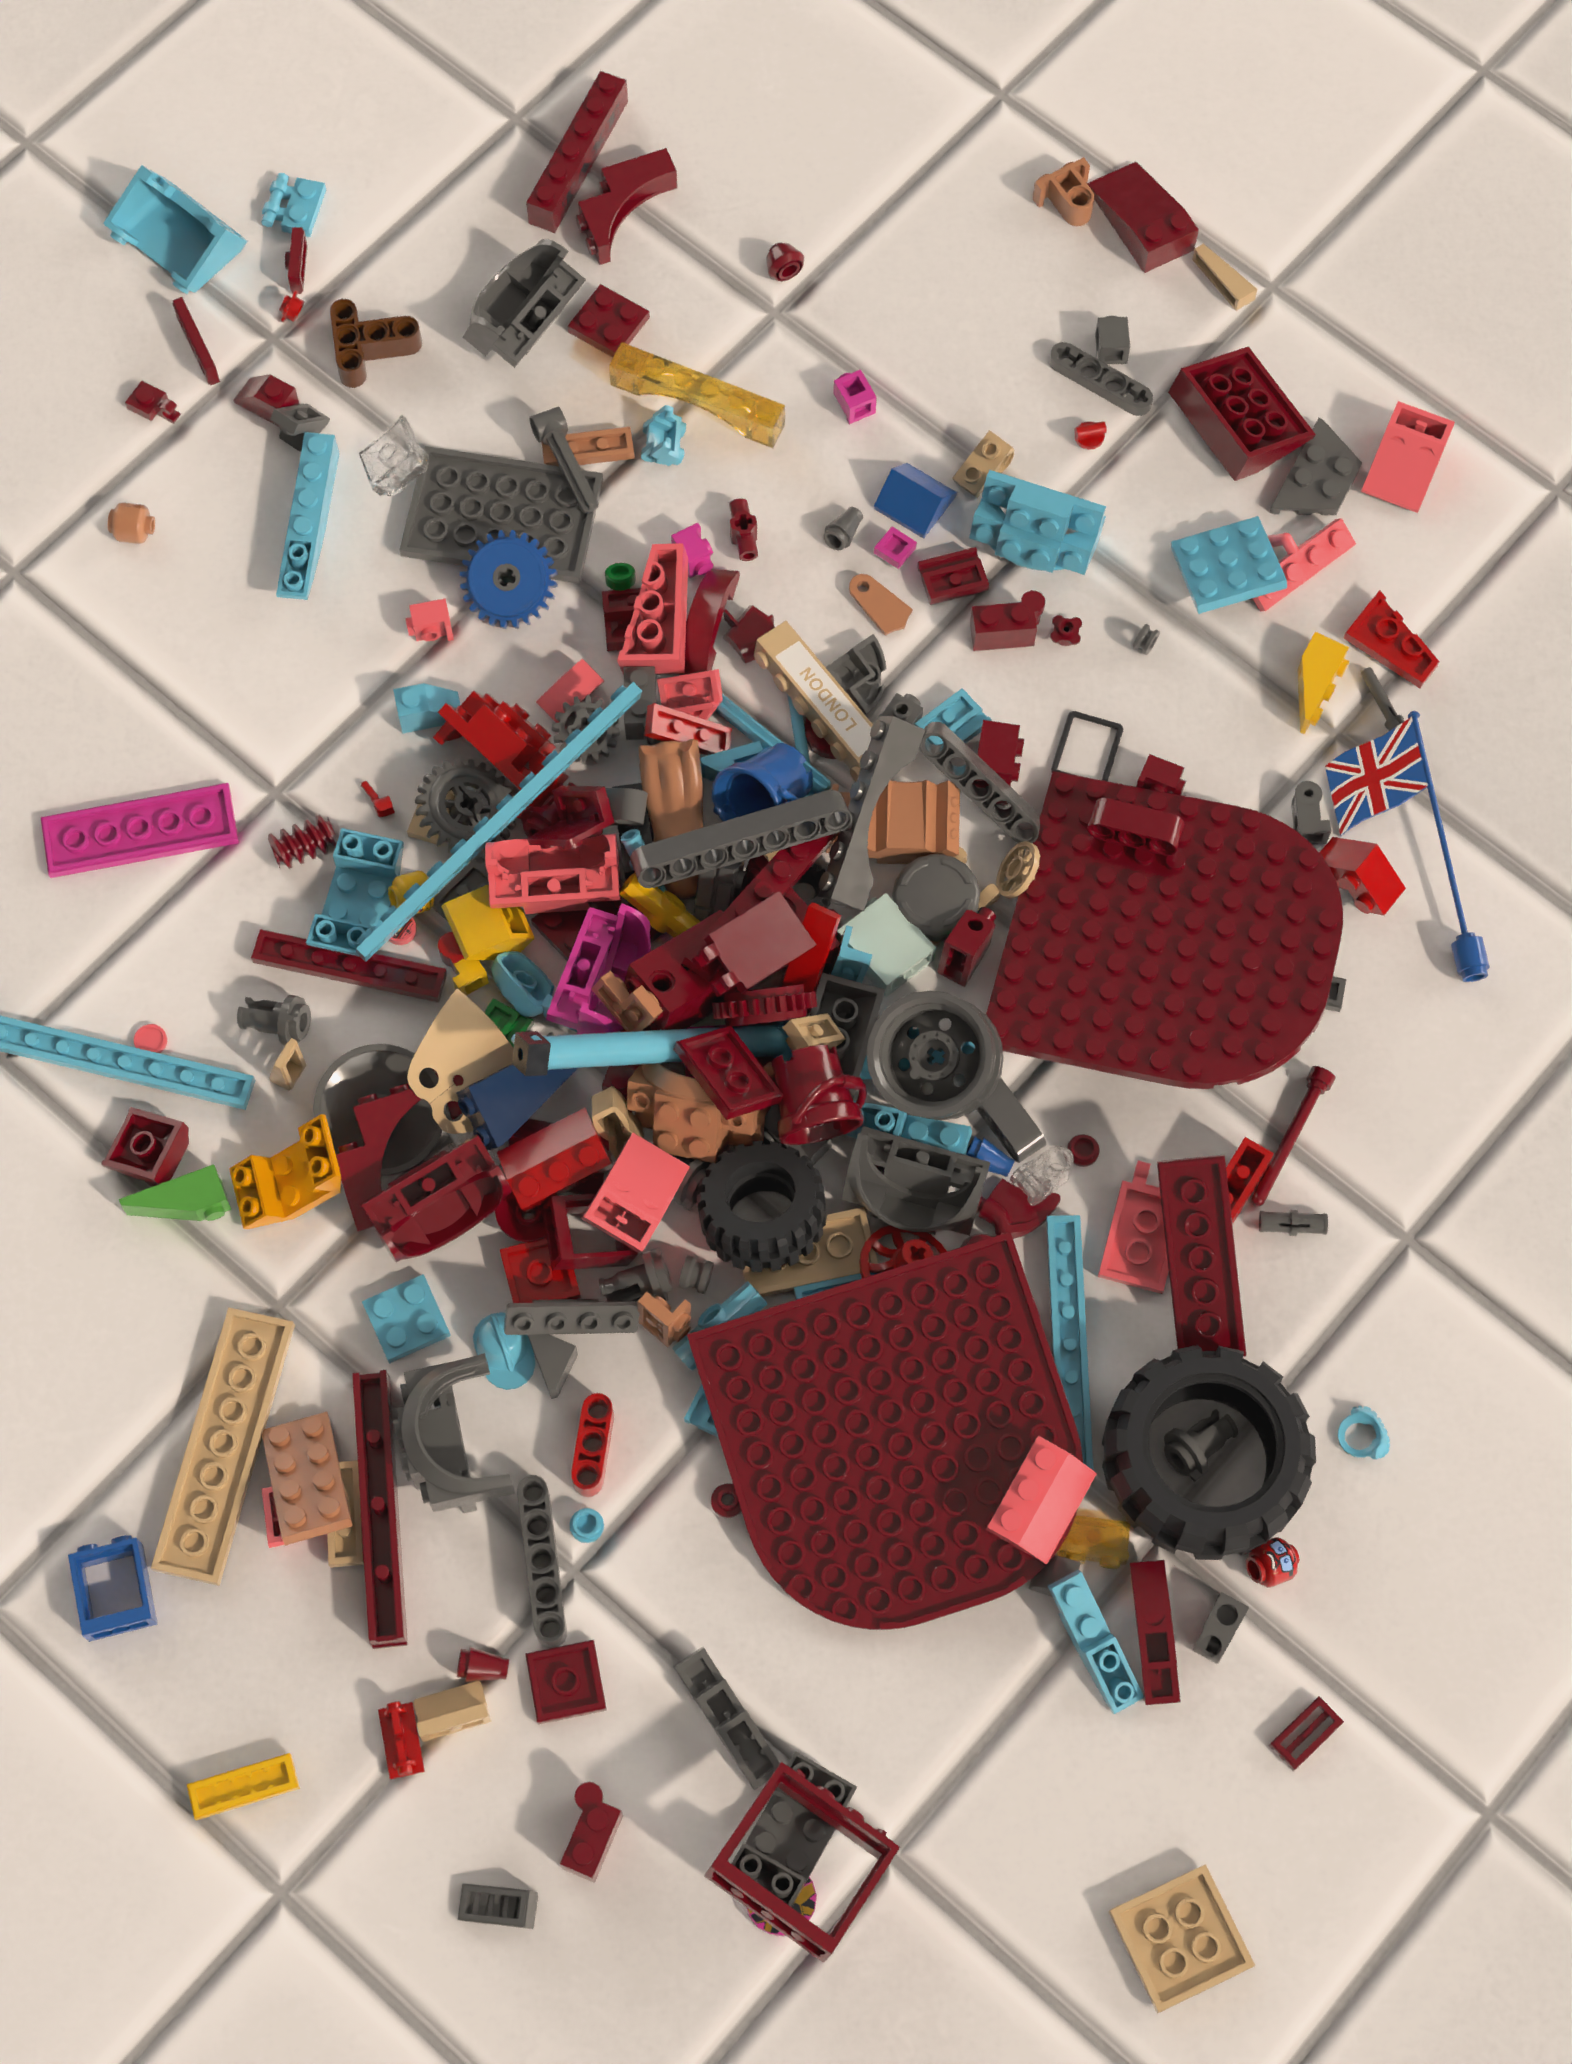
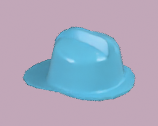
[473,1312,536,1390]

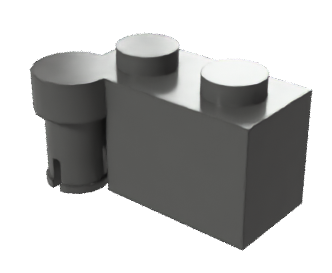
[624,666,663,745]

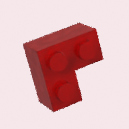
[1319,837,1406,916]

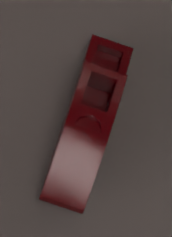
[1130,1560,1181,1705]

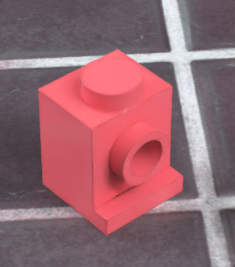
[405,598,454,641]

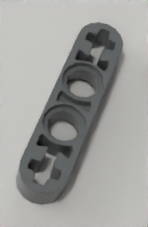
[1050,342,1153,416]

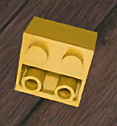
[441,885,535,960]

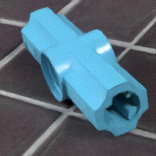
[672,1281,768,1371]

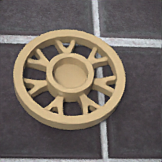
[996,841,1040,899]

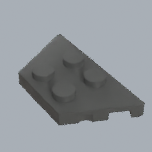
[1270,418,1362,515]

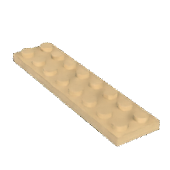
[151,1307,295,1586]

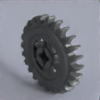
[415,758,516,857]

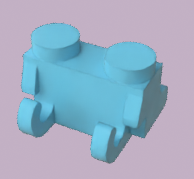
[641,405,686,466]

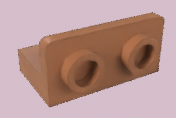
[638,1292,691,1347]

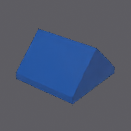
[874,463,957,539]

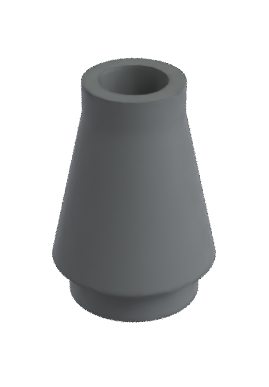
[823,507,863,551]

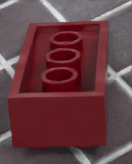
[1087,161,1199,273]

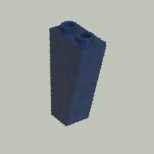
[456,1064,578,1151]

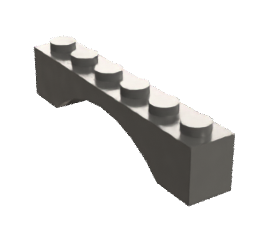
[818,716,925,911]

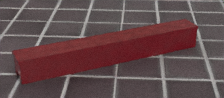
[352,1370,408,1649]

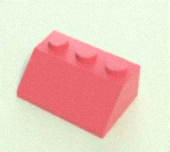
[986,1435,1097,1565]

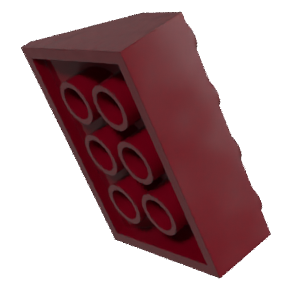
[1168,346,1316,481]

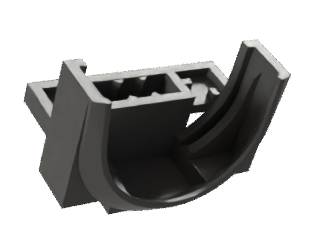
[393,1353,515,1513]

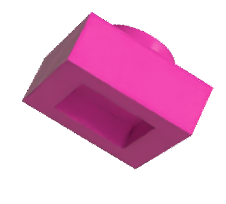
[874,526,917,569]

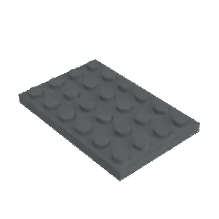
[399,446,603,584]

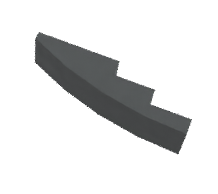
[673,1647,780,1790]

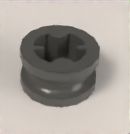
[1133,624,1160,655]

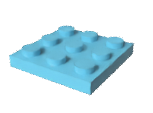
[1171,516,1287,614]

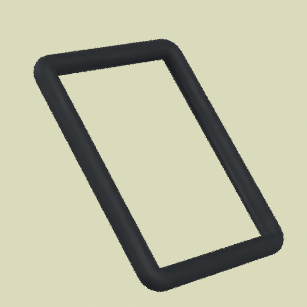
[1051,711,1123,781]

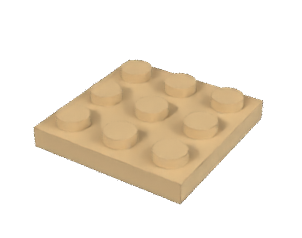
[1108,1864,1255,2014]

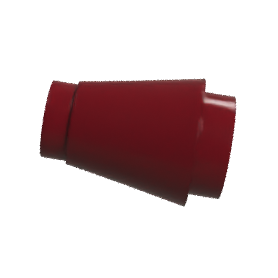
[457,1647,509,1682]

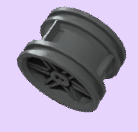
[867,990,1004,1120]

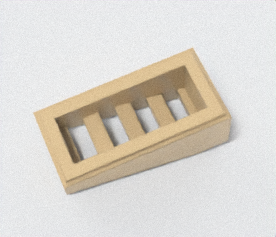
[269,1038,306,1091]

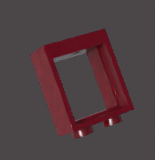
[542,1194,638,1271]

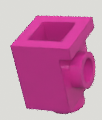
[833,369,877,424]
[671,522,714,578]

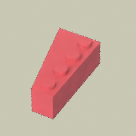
[617,543,688,675]

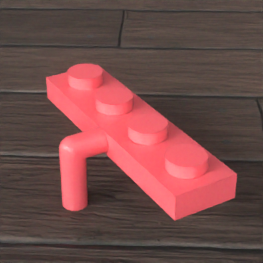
[1252,518,1356,612]

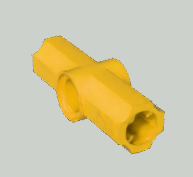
[620,873,700,938]

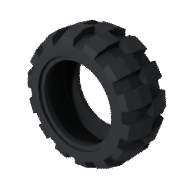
[1102,1345,1316,1560]

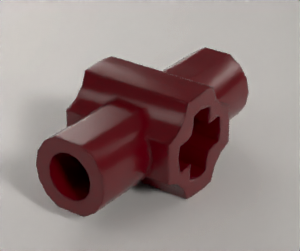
[729,498,758,561]

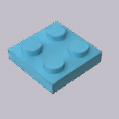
[362,1274,451,1364]

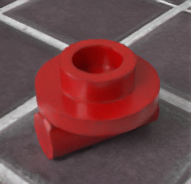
[1074,421,1107,450]

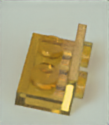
[1057,1515,1130,1569]

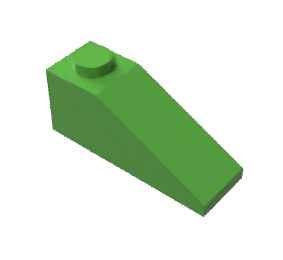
[119,1164,232,1221]

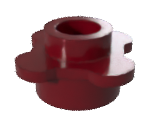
[1050,615,1082,646]

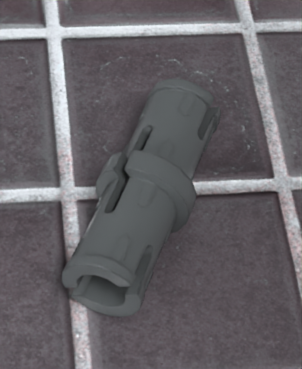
[1259,1210,1328,1236]

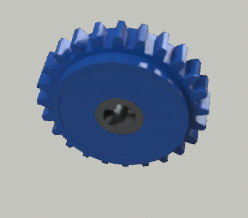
[459,530,558,629]

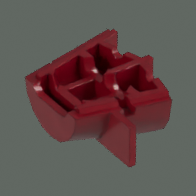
[723,605,775,664]

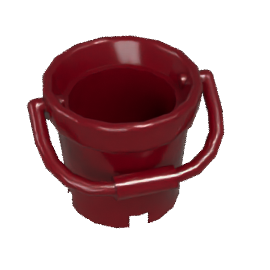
[772,1045,867,1145]

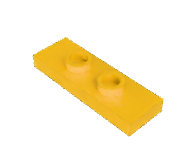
[186,1753,300,1821]

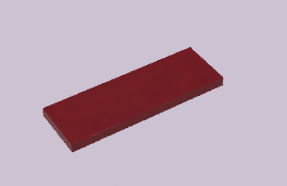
[1157,1154,1247,1357]

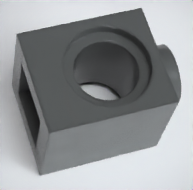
[1095,315,1130,364]

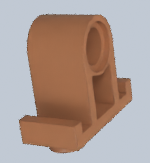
[1033,157,1094,226]

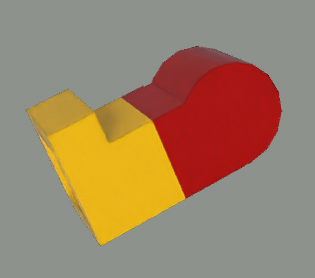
[438,932,489,996]

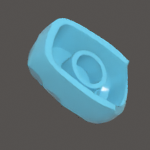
[490,951,555,1017]

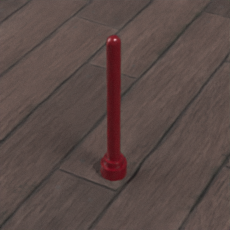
[1252,1066,1336,1206]

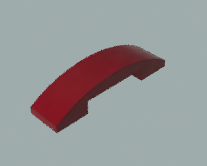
[679,569,740,675]

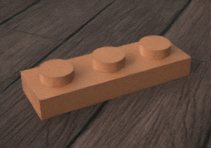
[541,427,635,467]

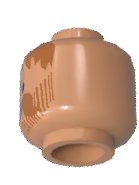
[108,502,155,544]

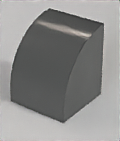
[1028,1555,1081,1597]

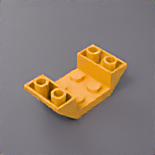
[229,1114,341,1229]

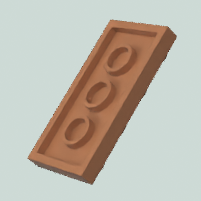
[262,1411,353,1546]

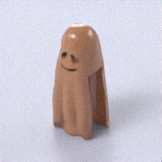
[638,739,704,899]

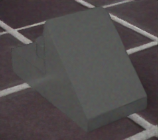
[270,404,330,452]

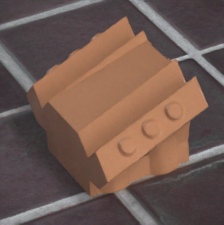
[867,780,960,864]

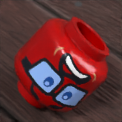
[1246,1537,1299,1588]

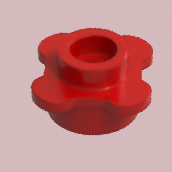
[279,290,305,323]

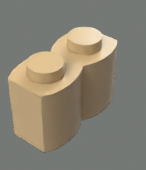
[591,1086,644,1159]

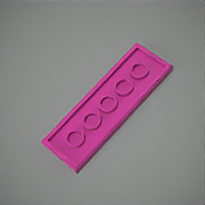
[41,783,239,878]

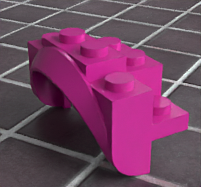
[546,903,651,1034]

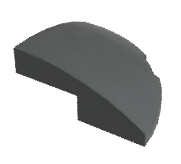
[825,634,887,715]

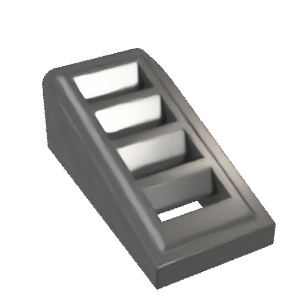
[457,1883,538,1929]

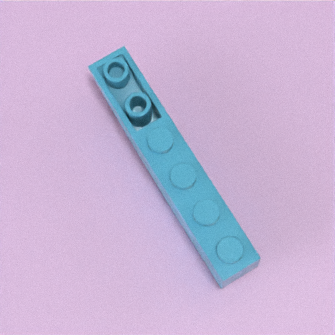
[276,432,340,600]

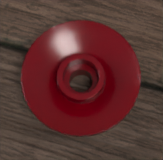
[495,1189,546,1242]

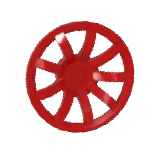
[859,1225,947,1279]

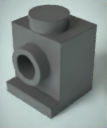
[877,693,923,725]

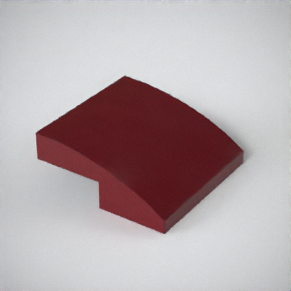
[602,588,641,652]

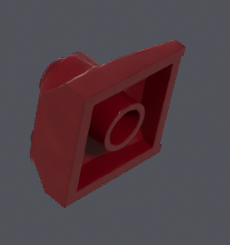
[101,1107,189,1187]

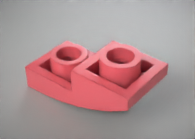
[536,659,604,723]

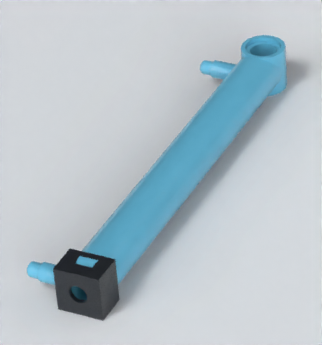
[511,1020,792,1076]

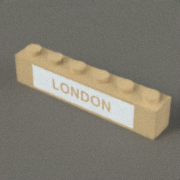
[754,621,873,781]

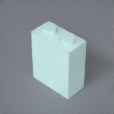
[837,893,936,997]

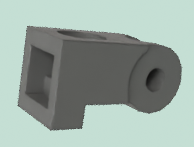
[1291,781,1331,845]
[1192,1592,1249,1664]

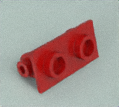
[378,1701,425,1780]

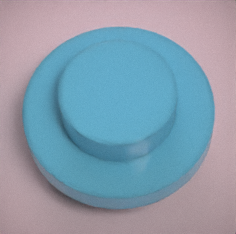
[570,1508,604,1543]

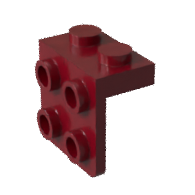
[527,786,615,850]

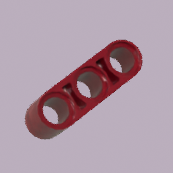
[1087,798,1185,856]

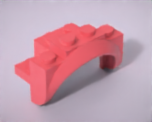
[485,834,620,914]

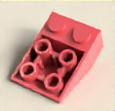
[1361,401,1455,513]
[581,1133,690,1253]

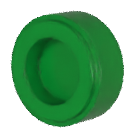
[605,563,636,591]

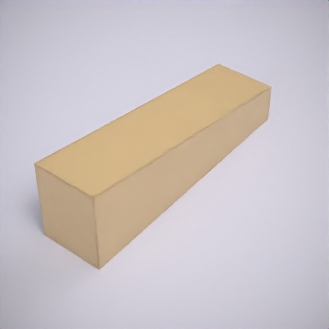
[1192,244,1258,311]

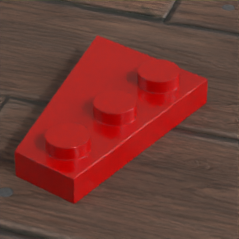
[1344,590,1440,688]

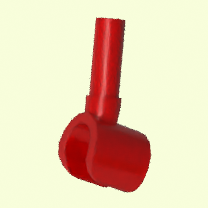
[361,781,395,817]

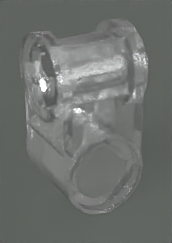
[1010,1146,1074,1206]

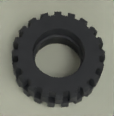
[697,1141,827,1272]

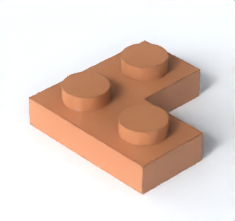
[591,971,663,1032]

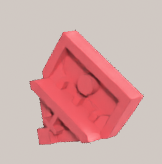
[657,669,723,720]

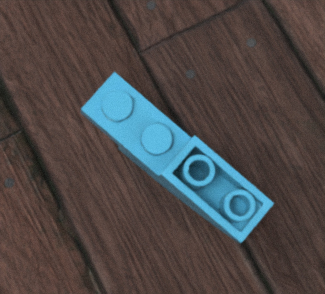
[845,1100,972,1155]
[1048,1570,1145,1714]

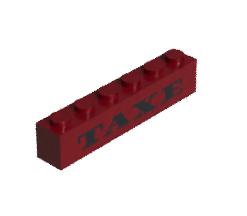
[526,70,628,233]

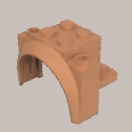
[627,1062,776,1164]

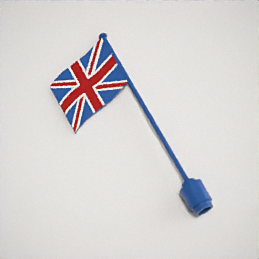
[1325,711,1490,982]

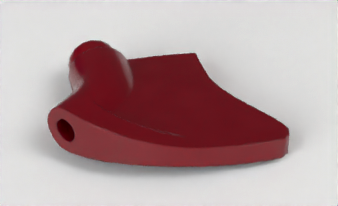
[977,1178,1061,1239]

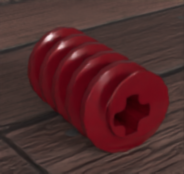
[268,815,338,869]

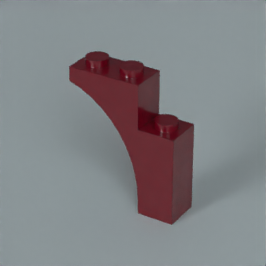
[575,148,677,265]
[336,1083,421,1232]

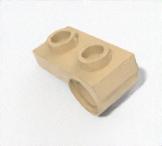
[952,430,1014,498]

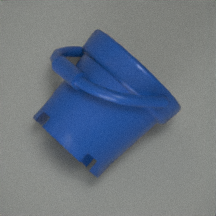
[712,743,813,822]

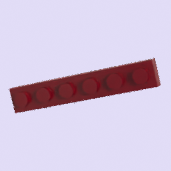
[251,929,447,1002]

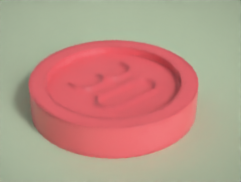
[134,1024,167,1053]

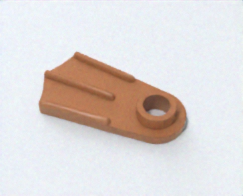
[849,574,913,635]

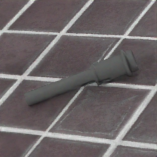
[1361,667,1404,731]

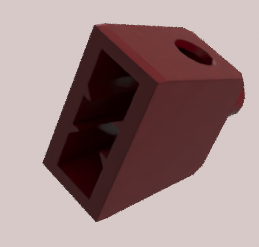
[937,907,996,987]

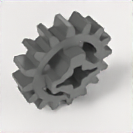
[552,695,620,765]

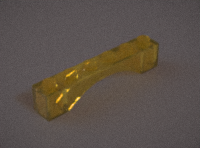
[609,342,785,448]

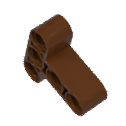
[330,299,422,388]

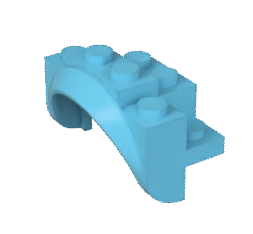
[969,470,1106,575]

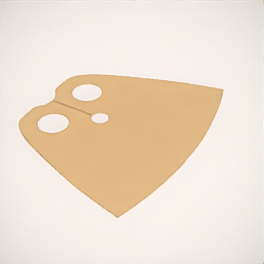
[407,988,514,1134]

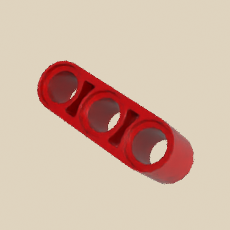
[571,1393,614,1497]

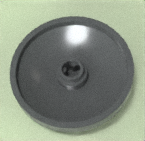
[313,1044,446,1176]

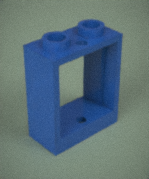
[68,1535,158,1642]

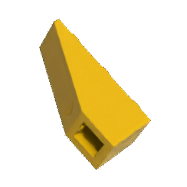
[1297,631,1350,735]

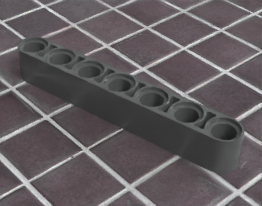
[630,790,852,888]

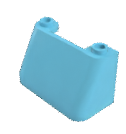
[103,165,248,294]

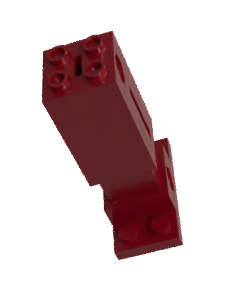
[624,855,841,1031]

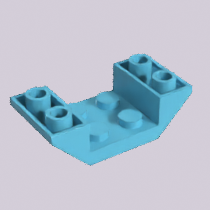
[306,828,404,956]

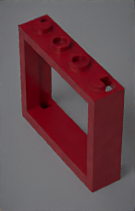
[704,1762,900,1963]

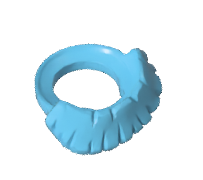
[1338,1406,1390,1460]

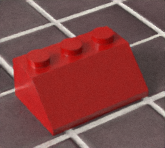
[497,1107,614,1212]

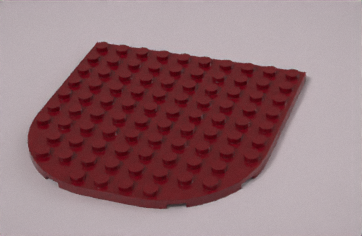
[986,771,1343,1089]
[687,1231,1083,1630]

